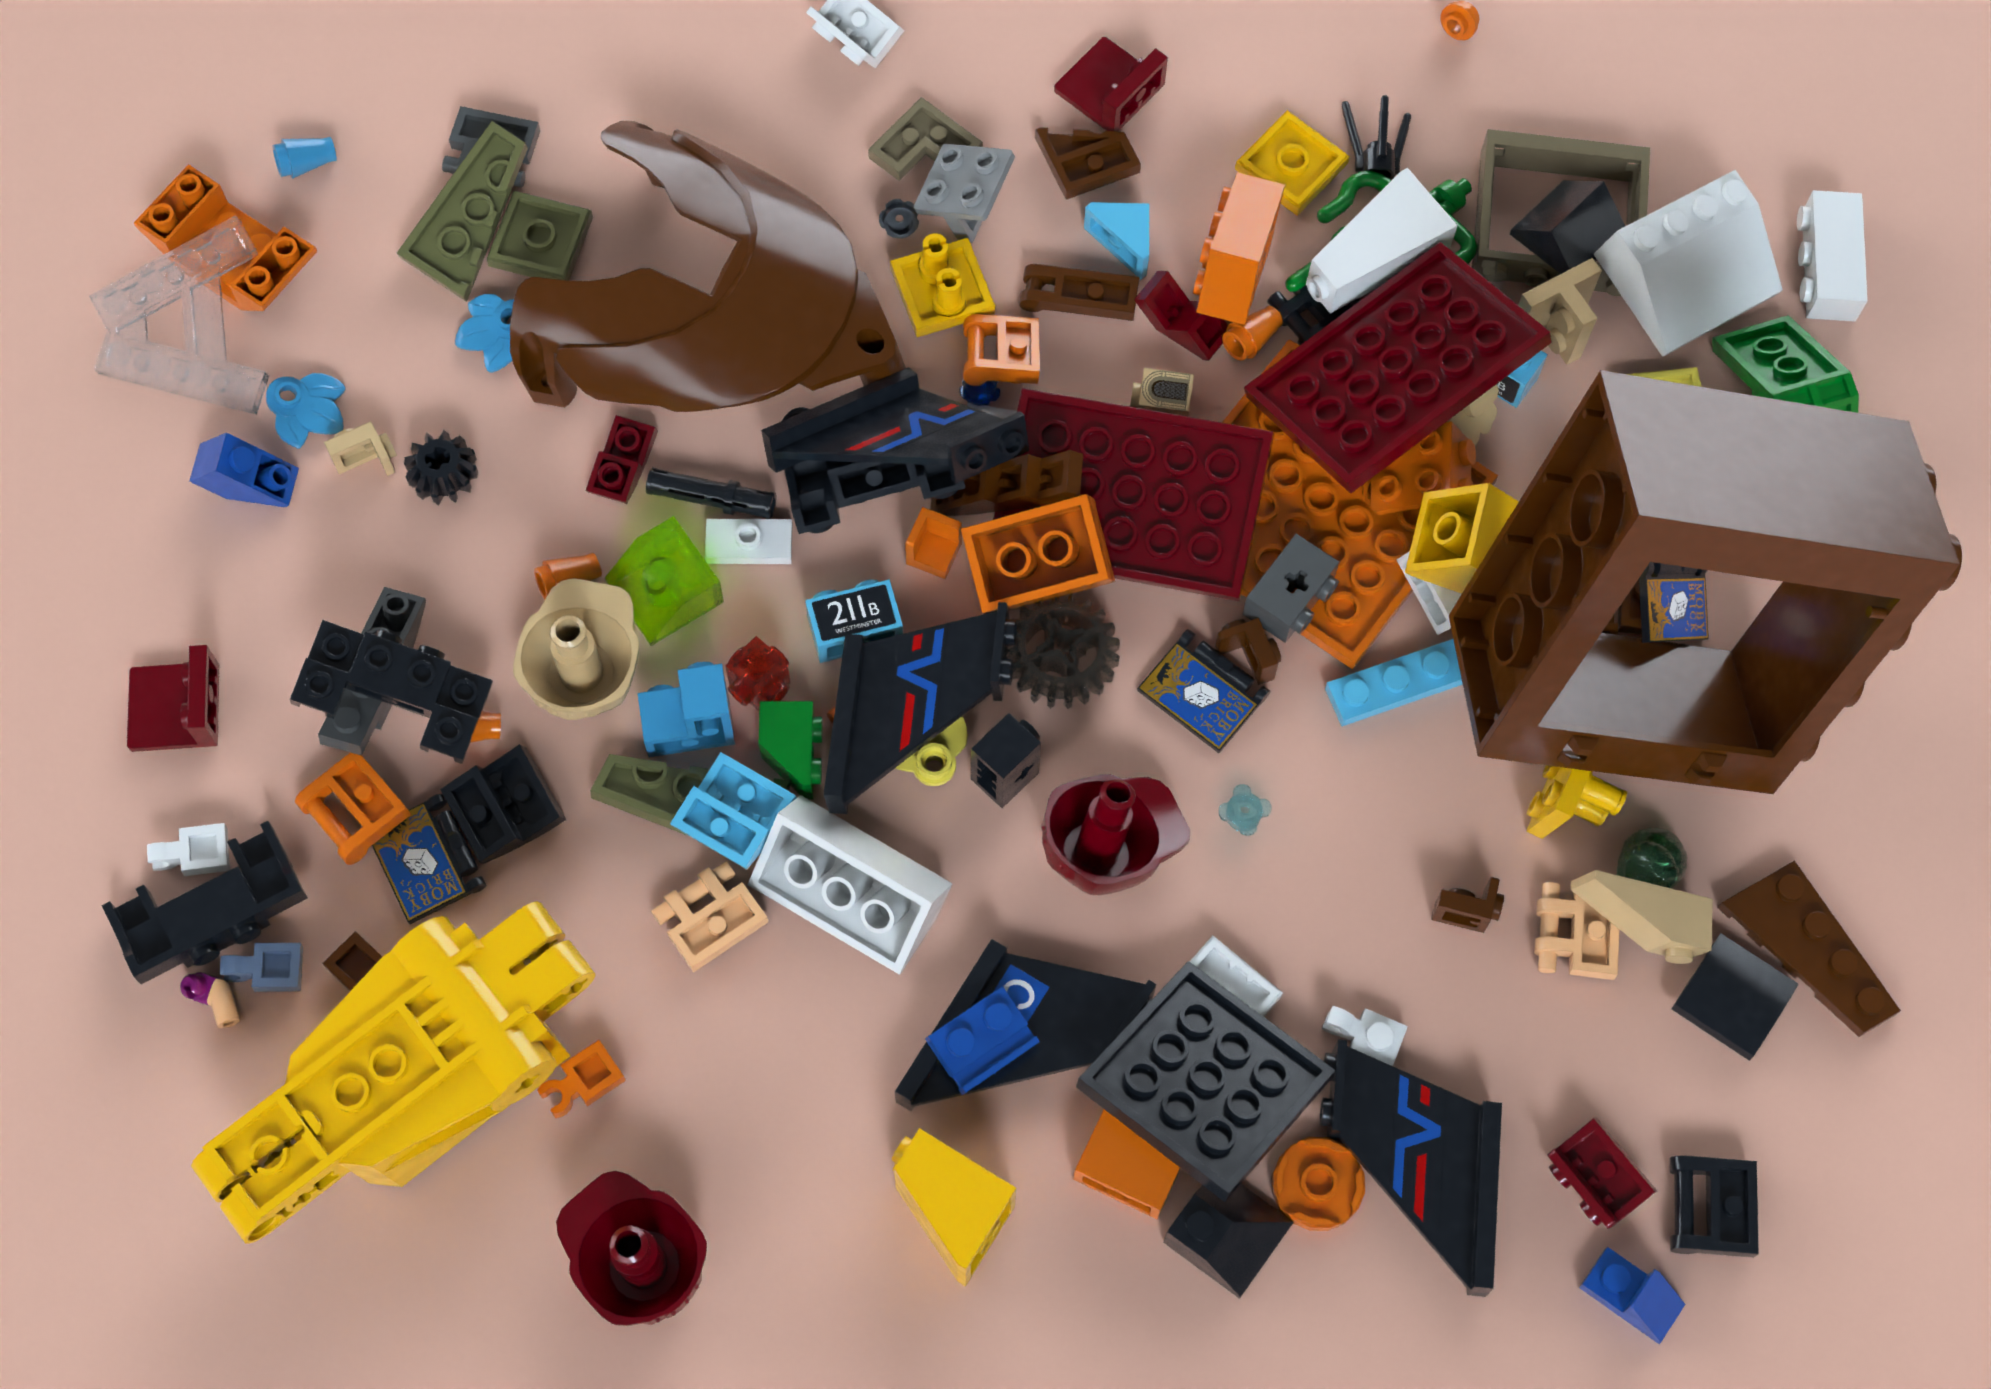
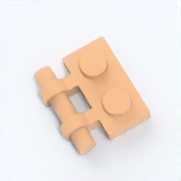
[651,861,768,973]
[1534,882,1620,980]

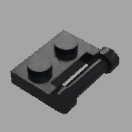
[1670,1156,1759,1258]

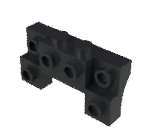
[784,460,966,534]
[290,620,493,764]
[102,821,308,984]

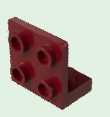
[1054,37,1168,132]
[127,645,220,752]

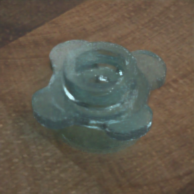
[1218,784,1272,836]

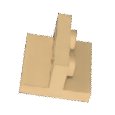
[1518,258,1602,365]

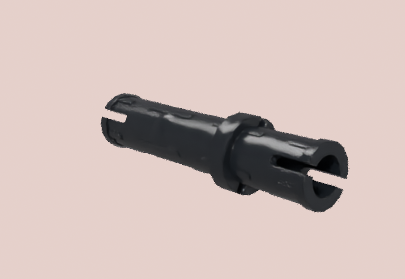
[646,467,777,519]

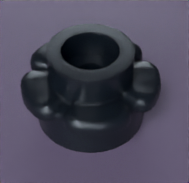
[879,199,919,239]

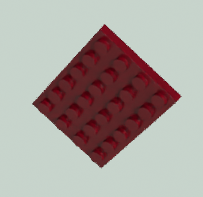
[1244,242,1552,494]
[993,388,1274,601]

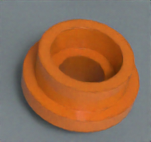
[1440,1,1480,40]

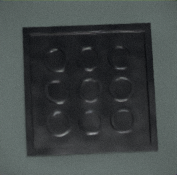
[1076,961,1335,1202]

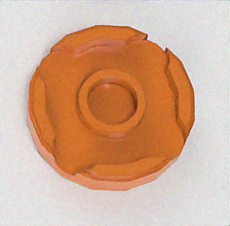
[1272,1137,1365,1231]

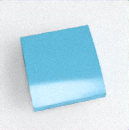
[670,752,797,870]

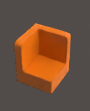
[905,507,962,579]

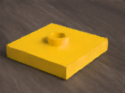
[1235,110,1350,216]

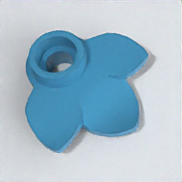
[455,294,514,373]
[266,373,346,449]

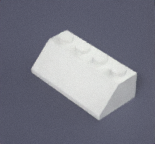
[747,795,953,975]

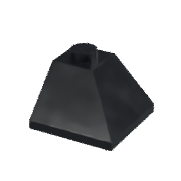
[1163,1184,1294,1299]

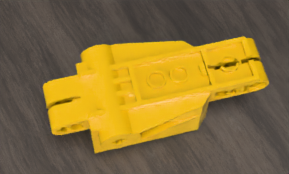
[191,901,596,1244]

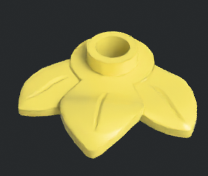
[896,716,968,786]

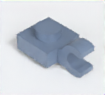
[220,943,303,992]

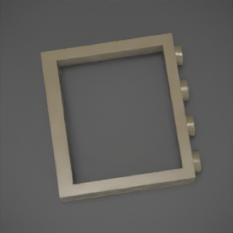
[1472,129,1650,296]

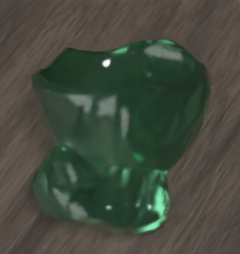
[1617,827,1688,889]

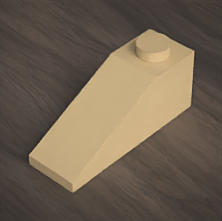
[1571,870,1713,964]

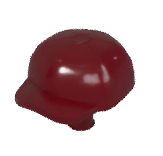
[1041,774,1190,895]
[556,1171,707,1326]

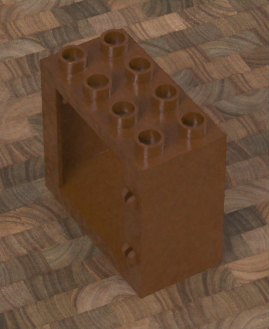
[1449,370,1962,794]

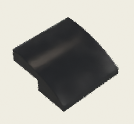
[440,744,566,864]
[1671,933,1799,1061]

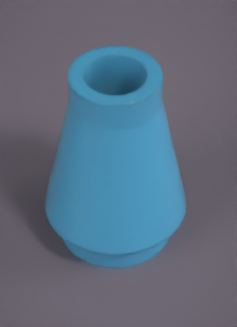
[272,137,337,179]

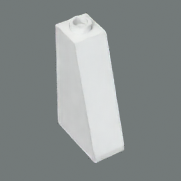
[1306,168,1457,314]

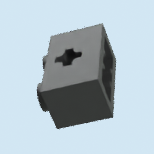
[1243,533,1339,643]

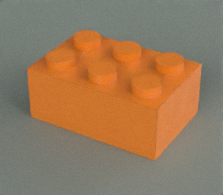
[1193,172,1285,325]
[961,494,1116,614]

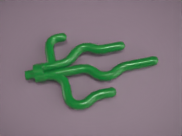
[1285,171,1477,292]

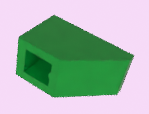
[759,701,823,799]

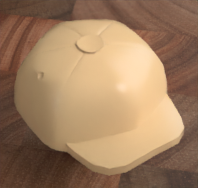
[513,578,639,720]

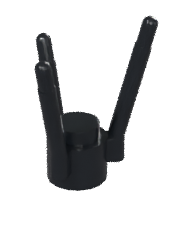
[1342,95,1411,180]

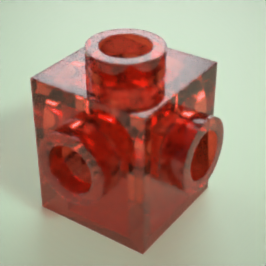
[725,636,791,711]

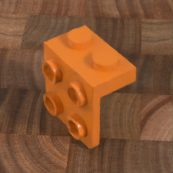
[1370,421,1476,515]

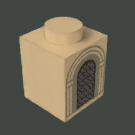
[1130,368,1194,417]

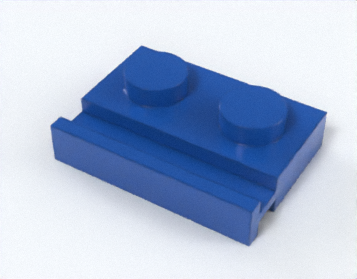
[925,986,1040,1095]

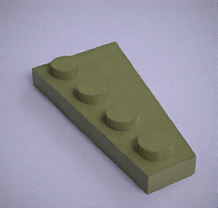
[397,121,528,302]
[590,754,790,837]

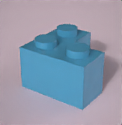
[638,662,735,758]

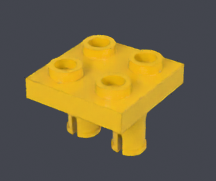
[890,233,995,338]
[1526,765,1628,839]

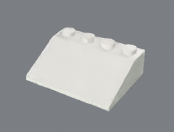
[1594,170,1783,357]

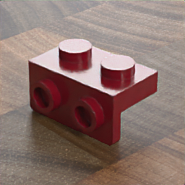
[1547,1117,1657,1229]

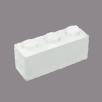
[1797,190,1868,322]

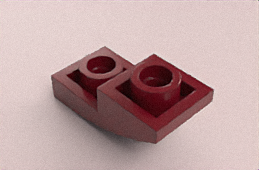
[585,415,658,504]

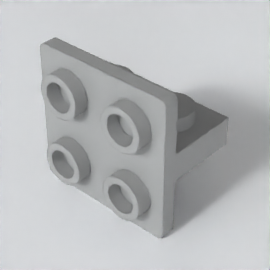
[914,144,1015,243]

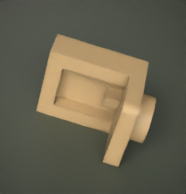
[324,421,397,476]

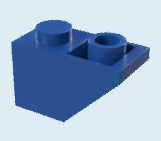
[189,432,299,507]

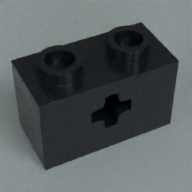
[971,713,1041,808]

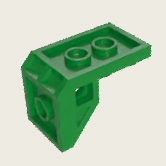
[1712,315,1859,413]

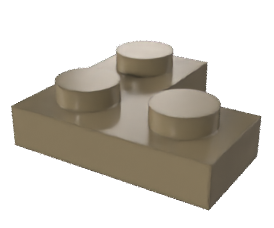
[868,97,983,181]

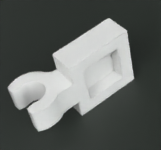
[147,823,230,876]
[1322,1006,1408,1066]

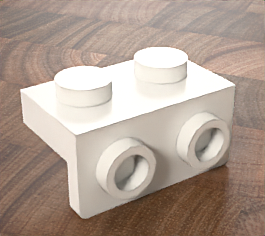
[806,0,905,68]

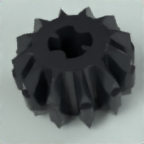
[404,430,478,506]

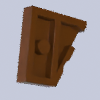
[1035,127,1141,200]

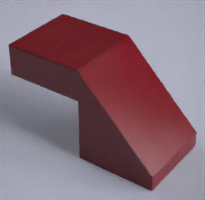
[1134,271,1228,361]

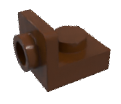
[1431,877,1504,933]

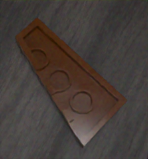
[1718,860,1901,1037]

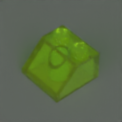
[605,516,724,646]

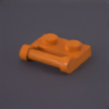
[963,314,1040,386]
[295,752,411,865]

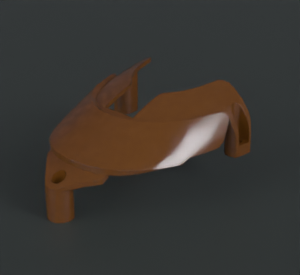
[510,121,906,412]

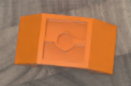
[134,164,317,311]

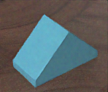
[1084,202,1149,280]

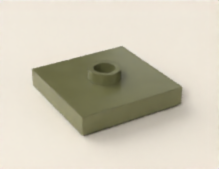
[487,191,593,281]

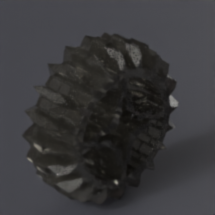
[1007,593,1120,709]

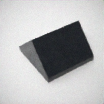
[1510,180,1625,274]

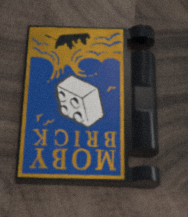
[1639,562,1709,643]
[1137,629,1271,753]
[372,794,487,924]

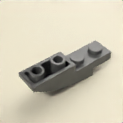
[318,587,426,755]

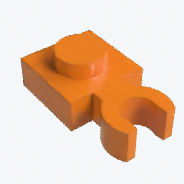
[537,1040,626,1118]

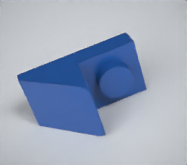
[1579,1247,1686,1344]

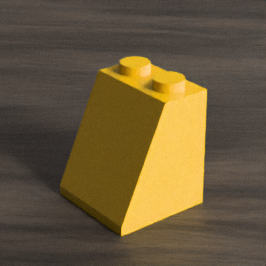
[1405,483,1519,594]
[891,1128,1016,1287]

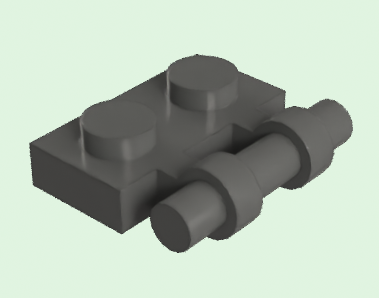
[442,106,540,188]

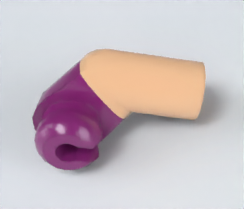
[180,972,240,1028]

